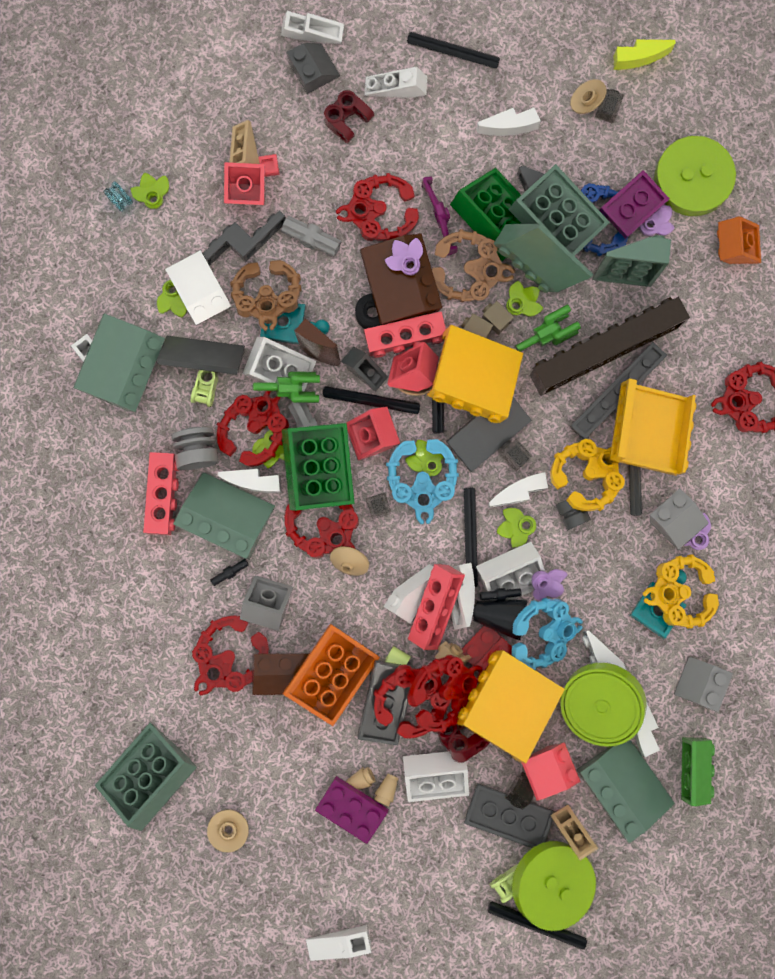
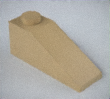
[229,120,260,164]
[551,805,598,860]

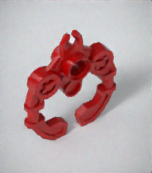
[336,173,419,241]
[711,361,775,434]
[216,391,289,467]
[284,504,359,559]
[192,616,269,696]
[409,655,482,733]
[373,662,451,738]

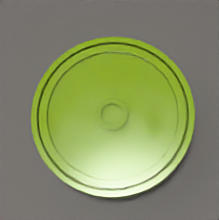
[654,136,736,216]
[560,663,647,747]
[512,841,596,931]

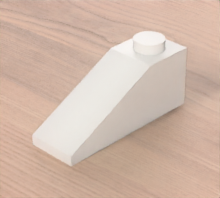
[384,564,434,624]

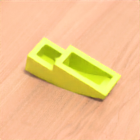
[614,39,675,70]

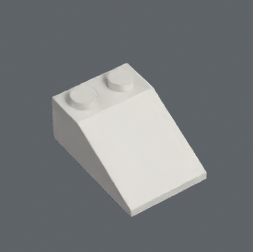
[165,250,231,325]
[242,337,316,391]

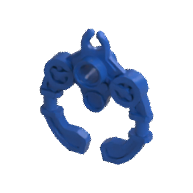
[580,183,628,257]

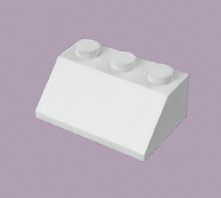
[476,542,545,600]
[403,751,469,802]

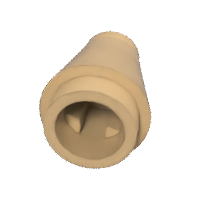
[346,767,376,790]
[374,773,399,807]

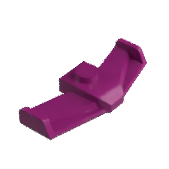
[421,176,458,256]

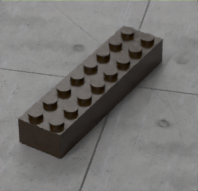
[530,296,690,396]

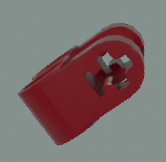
[324,90,374,143]
[437,717,490,763]

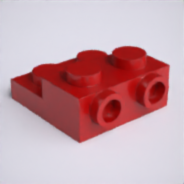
[462,625,512,673]

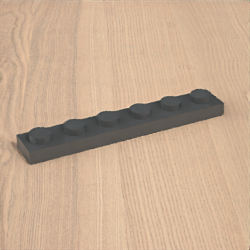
[570,342,667,439]

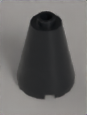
[472,599,528,640]

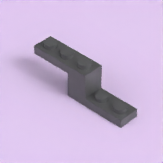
[202,210,286,266]

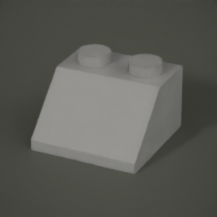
[650,488,708,550]
[240,575,293,631]
[674,657,733,712]

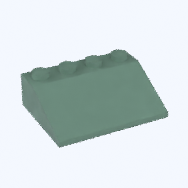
[508,164,610,256]
[494,224,593,293]
[592,235,671,287]
[73,313,165,412]
[173,472,275,560]
[95,723,197,831]
[576,740,675,843]

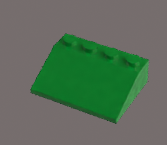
[450,168,521,262]
[282,423,355,511]

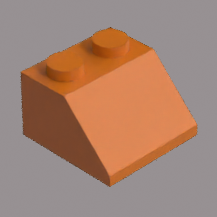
[717,216,761,264]

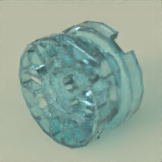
[103,181,133,213]

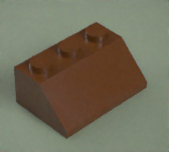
[252,653,310,695]

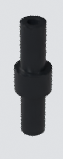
[210,559,249,586]
[480,588,522,601]

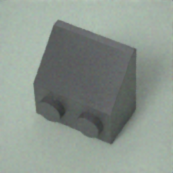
[286,43,340,94]

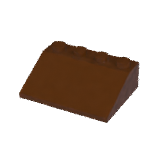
[360,233,443,325]

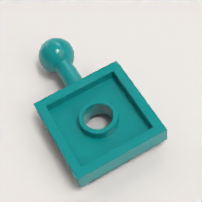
[260,303,330,344]
[629,570,687,639]

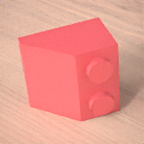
[224,162,265,205]
[387,342,439,392]
[347,407,401,460]
[521,742,580,801]

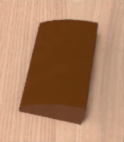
[294,318,341,366]

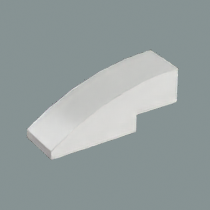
[281,11,344,44]
[476,107,541,136]
[218,469,282,493]
[488,472,548,508]
[451,563,475,630]
[634,704,660,757]

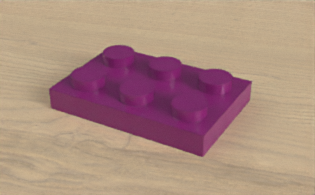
[599,170,670,239]
[315,776,389,844]

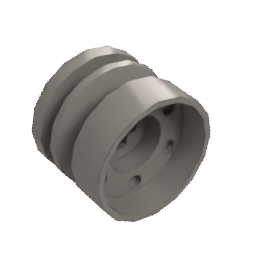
[171,427,219,470]

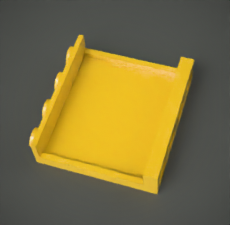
[427,325,523,423]
[610,378,696,476]
[457,650,565,763]

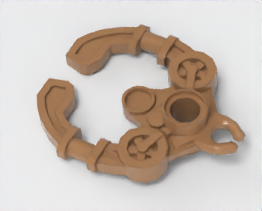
[432,229,515,302]
[230,260,302,331]

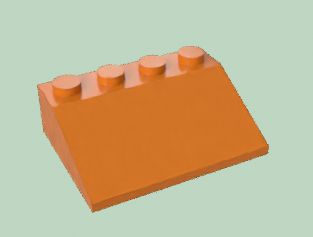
[282,624,380,726]

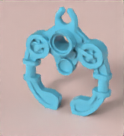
[386,439,459,524]
[512,598,583,670]

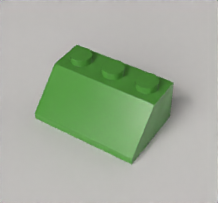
[681,737,715,806]

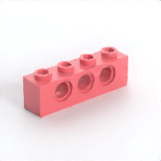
[364,311,446,358]
[143,452,179,535]
[408,564,465,650]

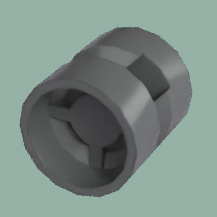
[555,499,591,531]

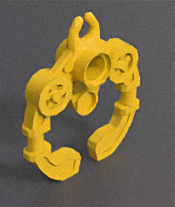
[550,439,625,511]
[643,554,719,629]

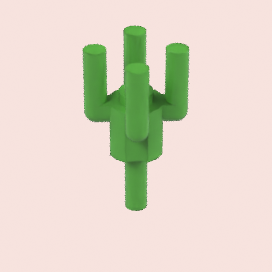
[515,304,581,352]
[253,371,320,403]

